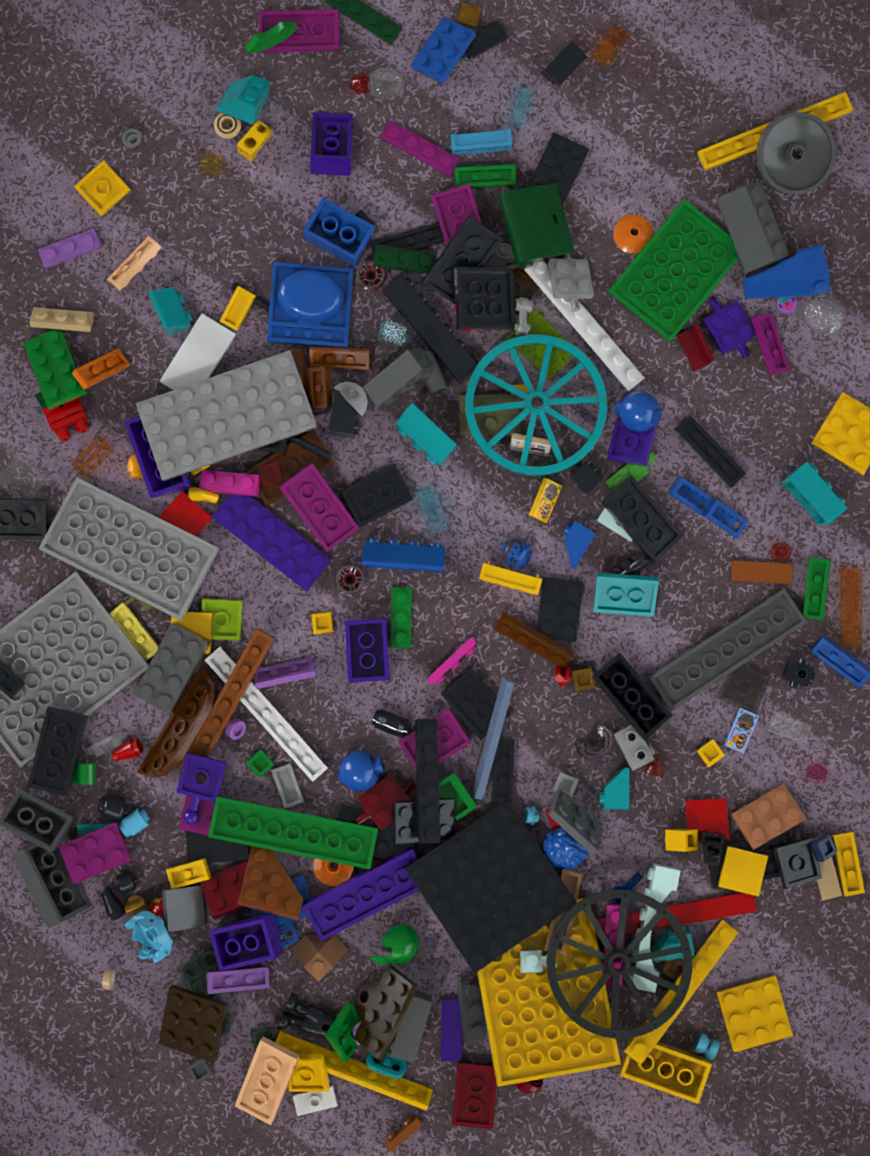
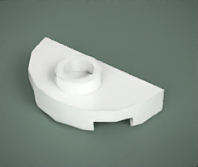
[334,382,368,416]

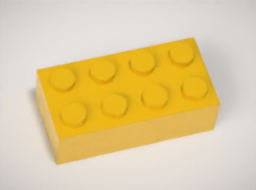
[618,1038,712,1104]

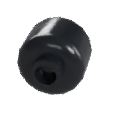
[97,793,129,822]

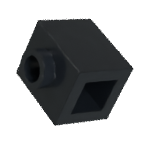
[570,462,602,495]

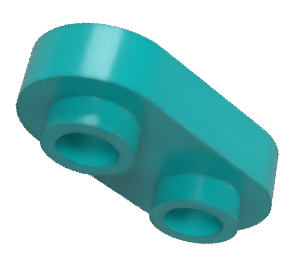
[366,1052,407,1079]

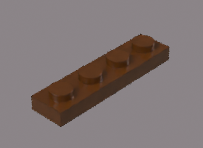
[494,612,574,669]

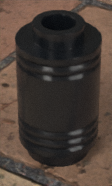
[371,709,411,738]

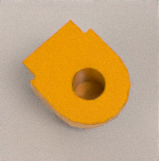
[127,454,143,479]

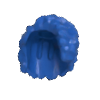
[541,827,589,871]

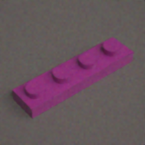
[380,120,460,177]

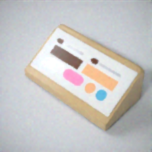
[509,433,551,456]

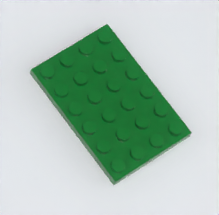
[607,199,739,343]

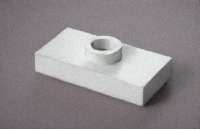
[293,1085,338,1116]

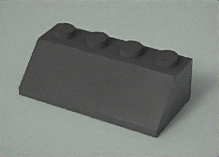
[716,182,790,273]
[12,844,92,929]

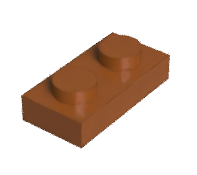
[385,1115,422,1152]

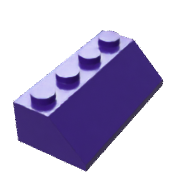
[124,416,192,498]

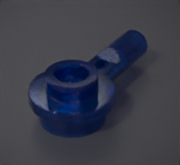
[610,872,643,904]

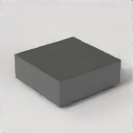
[186,1058,214,1085]

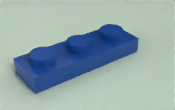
[811,635,870,688]

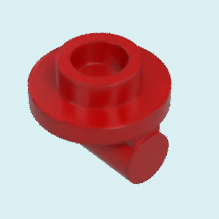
[554,666,572,687]

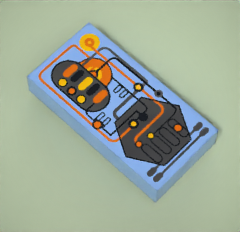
[724,708,759,753]

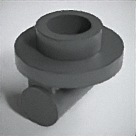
[119,126,142,148]

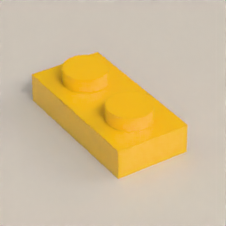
[166,858,211,889]

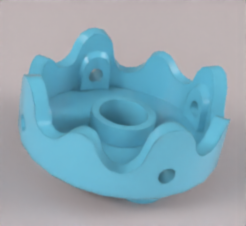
[125,910,173,963]

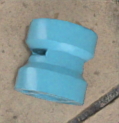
[692,1032,720,1060]

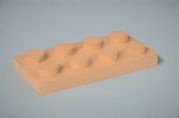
[235,1037,300,1125]

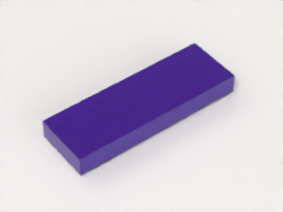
[441,998,462,1062]

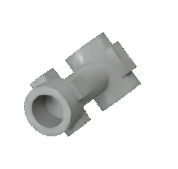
[514,297,533,336]

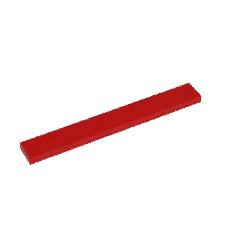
[595,892,757,940]

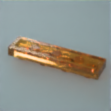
[840,569,862,650]

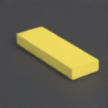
[109,603,159,662]

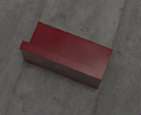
[677,323,715,372]

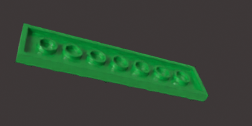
[208,797,378,869]

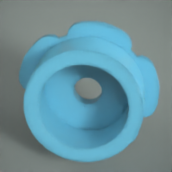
[523,806,539,826]

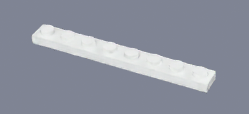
[524,259,644,391]
[205,647,328,782]

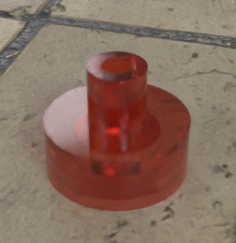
[349,73,370,95]
[770,542,792,563]
[644,758,665,778]

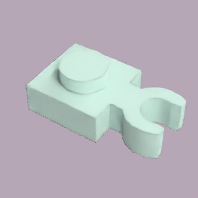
[519,950,557,973]

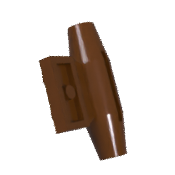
[291,350,332,432]

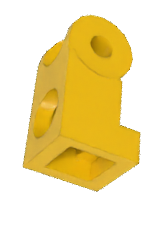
[237,120,273,162]

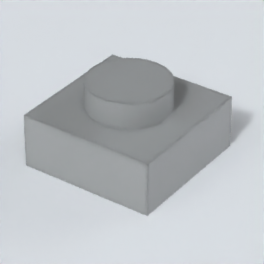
[552,772,579,798]

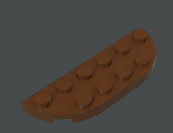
[137,667,215,778]

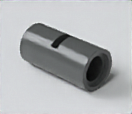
[423,350,448,395]

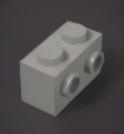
[613,725,655,771]

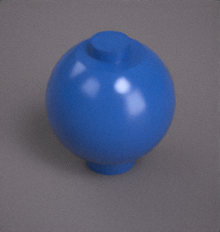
[615,391,662,432]
[337,750,385,791]

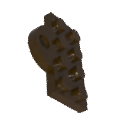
[354,965,418,1060]

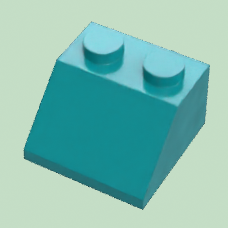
[216,75,271,124]
[148,287,193,336]

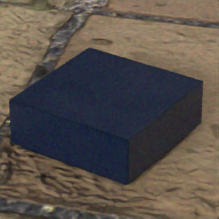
[811,834,837,862]

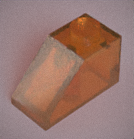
[591,25,632,68]

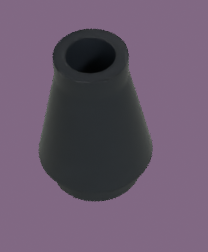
[100,889,126,921]

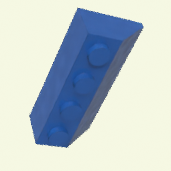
[362,539,445,573]

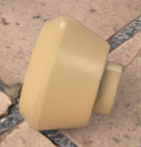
[214,113,241,139]

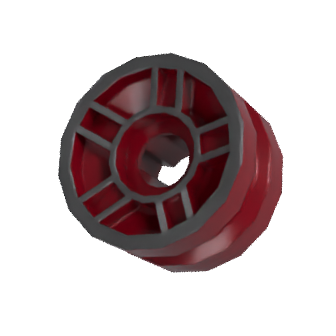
[357,260,385,291]
[336,565,364,594]

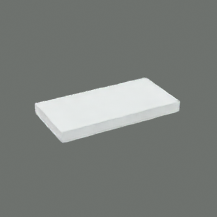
[159,314,236,390]

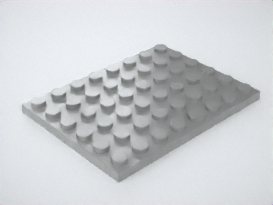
[0,571,149,768]

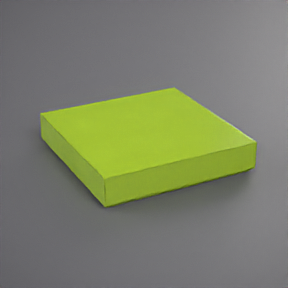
[201,598,243,641]

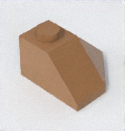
[291,934,349,982]

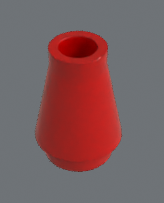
[111,738,144,762]

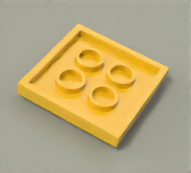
[811,392,870,475]
[716,975,793,1052]

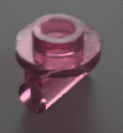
[805,764,827,784]

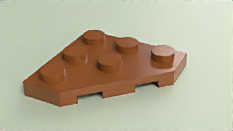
[238,846,303,920]

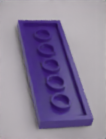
[212,494,332,592]
[302,847,419,941]

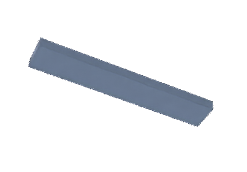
[471,676,514,800]

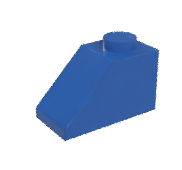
[563,521,596,569]

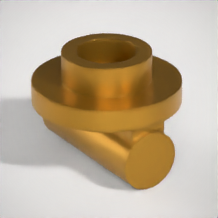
[124,895,147,916]

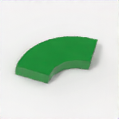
[245,21,298,53]

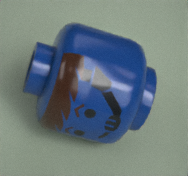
[501,538,533,568]

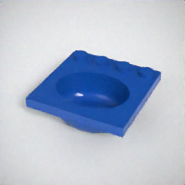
[267,262,353,348]

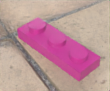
[199,470,262,497]
[427,637,476,685]

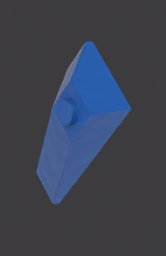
[743,245,830,298]

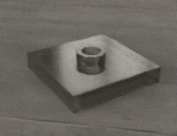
[717,665,771,714]

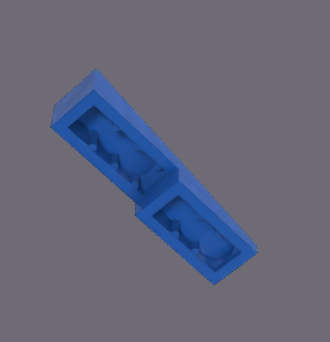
[667,477,748,538]

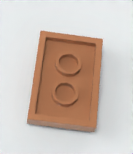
[731,784,806,850]

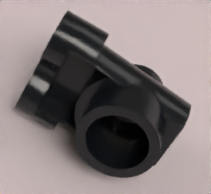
[618,554,651,576]
[700,832,725,866]

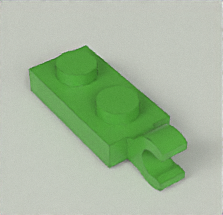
[605,452,657,491]

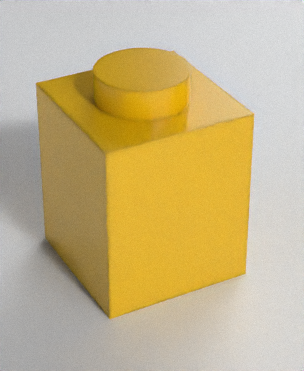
[665,829,698,852]

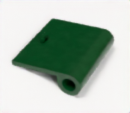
[498,183,575,269]

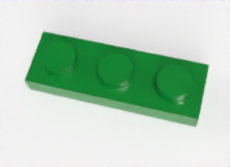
[455,165,516,189]
[802,557,830,621]
[391,587,412,649]

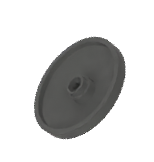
[756,112,836,195]

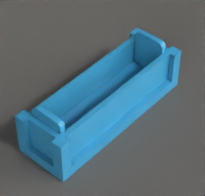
[451,127,512,155]

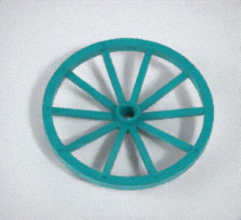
[465,335,607,476]

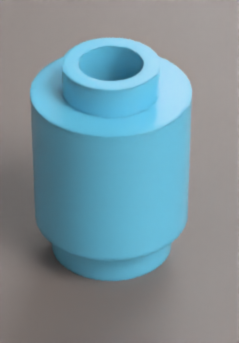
[118,808,150,838]

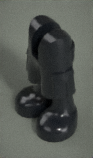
[277,992,336,1040]

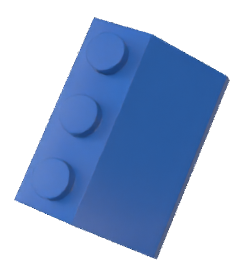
[303,198,375,268]

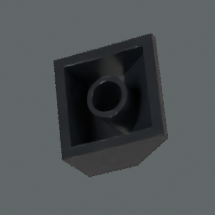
[328,390,360,439]

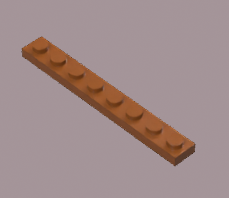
[178,628,275,778]

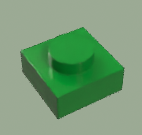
[246,749,275,778]

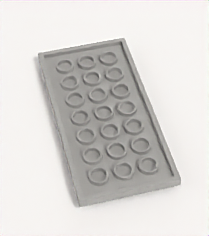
[135,350,317,481]
[38,478,220,621]

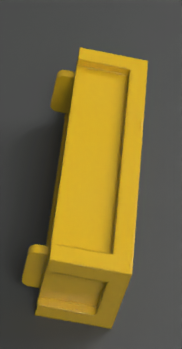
[479,561,542,596]

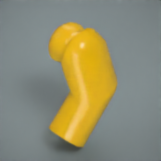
[188,487,219,503]

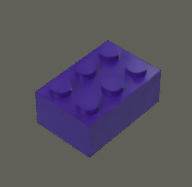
[345,619,390,682]
[209,913,284,971]

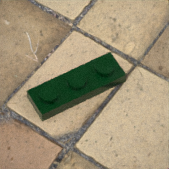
[373,245,434,274]

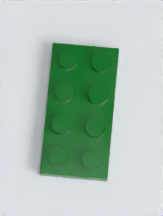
[23,329,87,410]

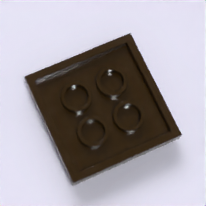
[158,984,228,1063]

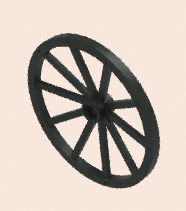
[546,890,692,1039]

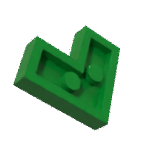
[325,1003,360,1062]

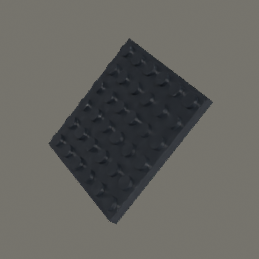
[405,800,577,974]

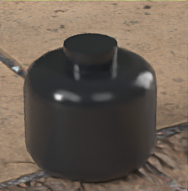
[116,871,138,894]

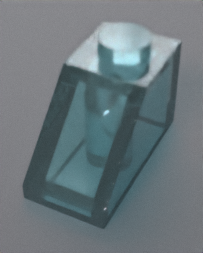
[377,317,410,350]
[415,486,448,536]

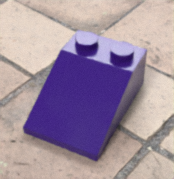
[310,112,353,176]

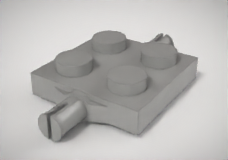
[548,254,594,312]

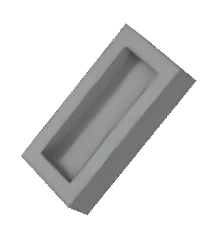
[271,763,304,809]

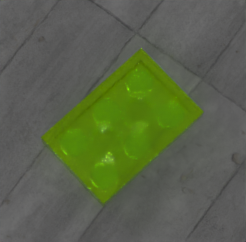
[506,309,572,381]

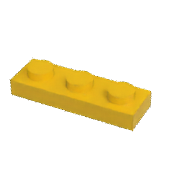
[832,831,865,896]

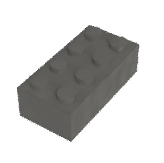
[133,622,212,714]

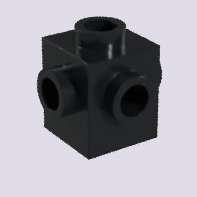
[781,658,815,689]

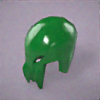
[370,924,419,966]

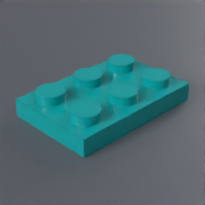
[593,573,659,617]

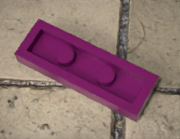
[751,313,790,376]

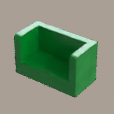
[439,772,477,820]

